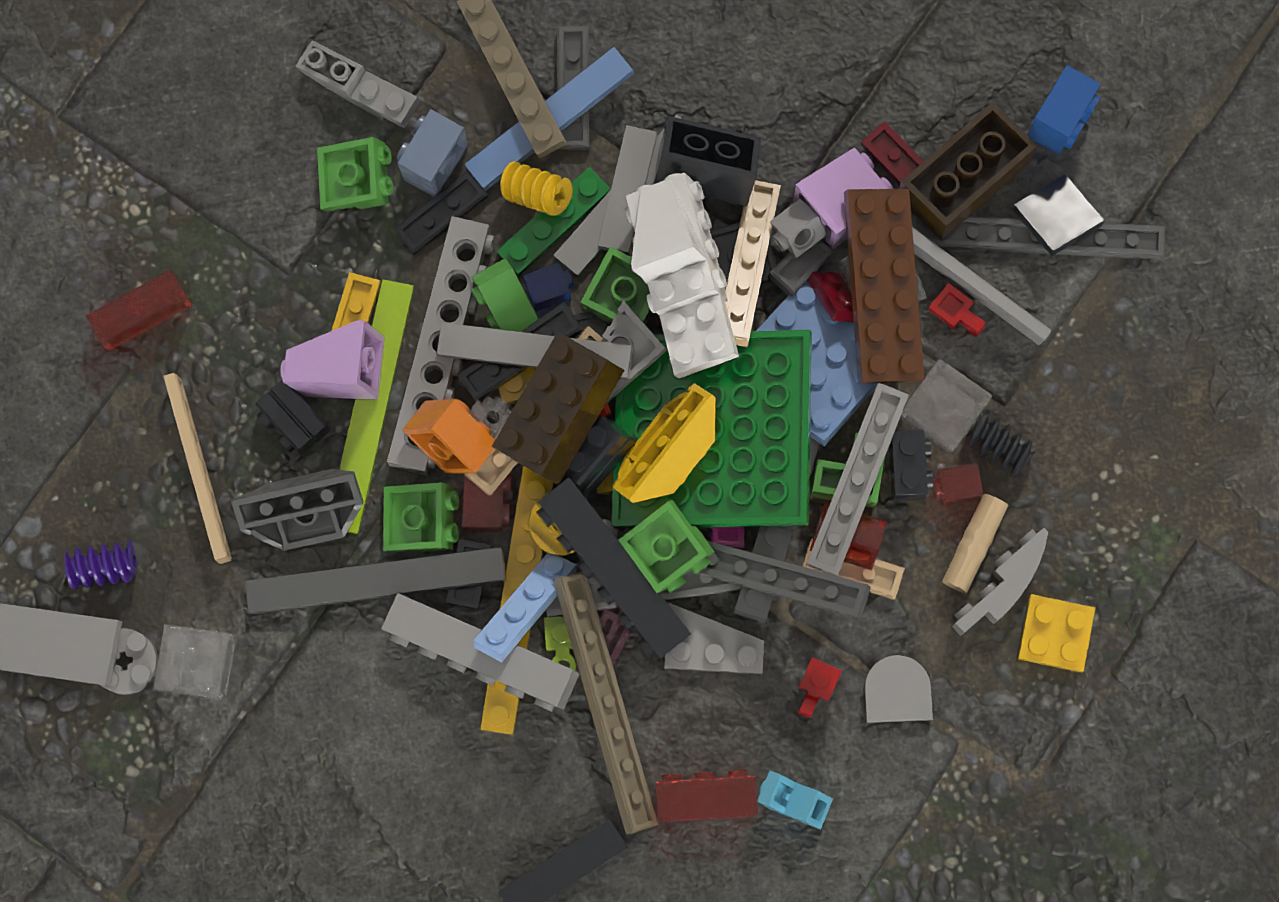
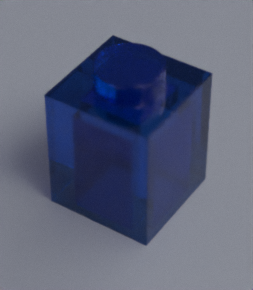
[523,262,575,312]

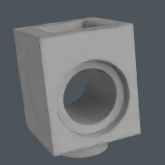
[770,199,826,258]

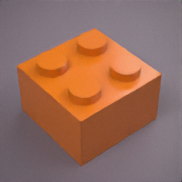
[402,399,495,473]

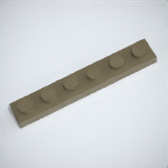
[457,0,567,159]

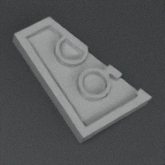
[601,301,667,403]
[664,603,764,675]

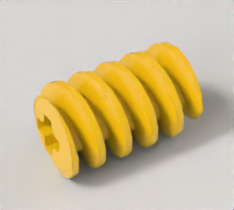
[500,161,573,216]

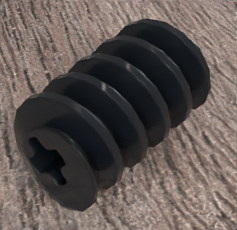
[964,409,1037,478]

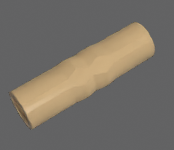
[942,494,1008,594]

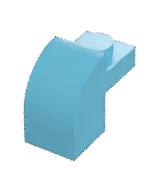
[757,771,833,830]

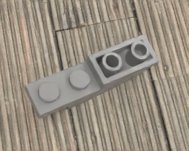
[295,40,421,128]
[952,528,1048,636]

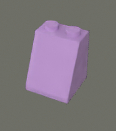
[793,147,893,250]
[281,320,385,399]

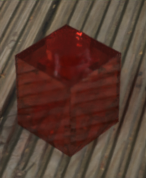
[933,463,984,506]

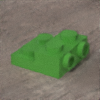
[317,137,394,212]
[383,482,459,553]
[619,500,715,593]

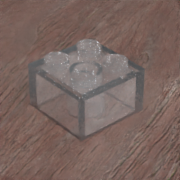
[900,358,993,454]
[153,624,236,702]

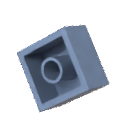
[397,109,469,197]

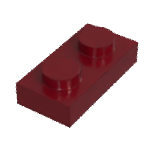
[861,121,924,186]
[808,272,854,322]

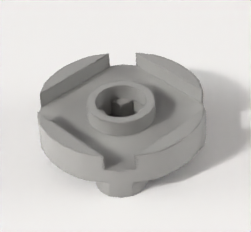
[101,628,158,695]

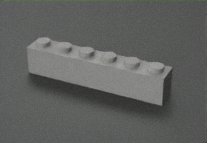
[382,593,580,712]

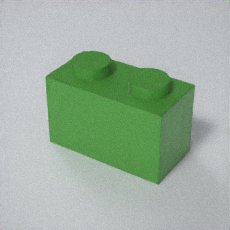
[471,259,538,332]

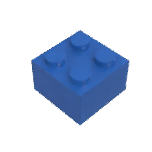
[1027,65,1101,155]

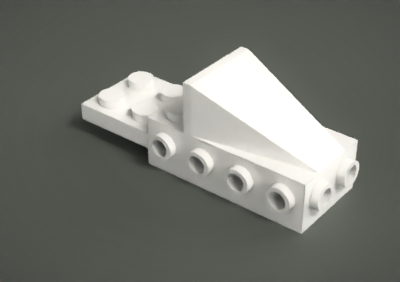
[625,173,739,378]

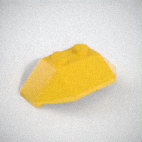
[612,383,716,503]

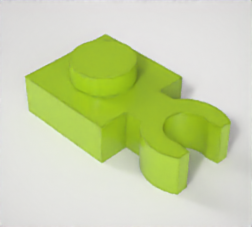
[544,616,576,671]

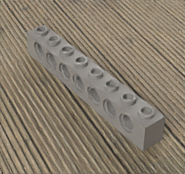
[387,216,495,476]

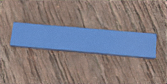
[465,47,635,191]

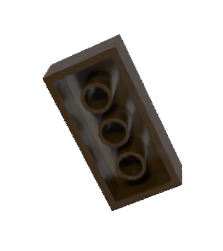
[899,102,1038,241]
[492,332,624,485]

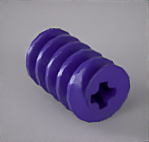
[65,540,137,589]

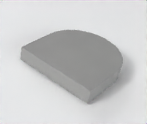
[864,655,933,723]

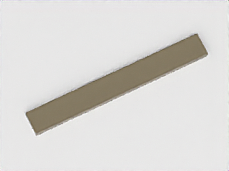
[553,572,658,835]

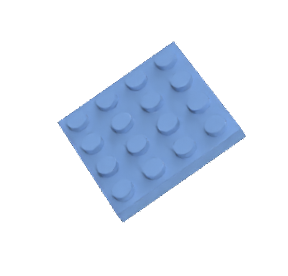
[757,281,878,446]

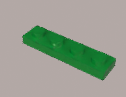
[496,167,611,277]

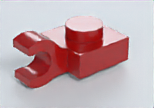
[928,283,986,338]
[798,657,842,719]

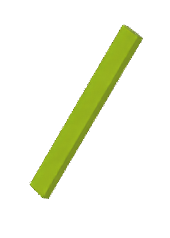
[339,279,415,535]

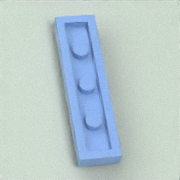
[474,553,577,663]

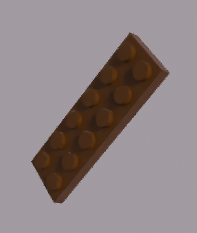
[844,189,925,384]

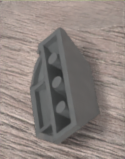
[231,469,364,550]

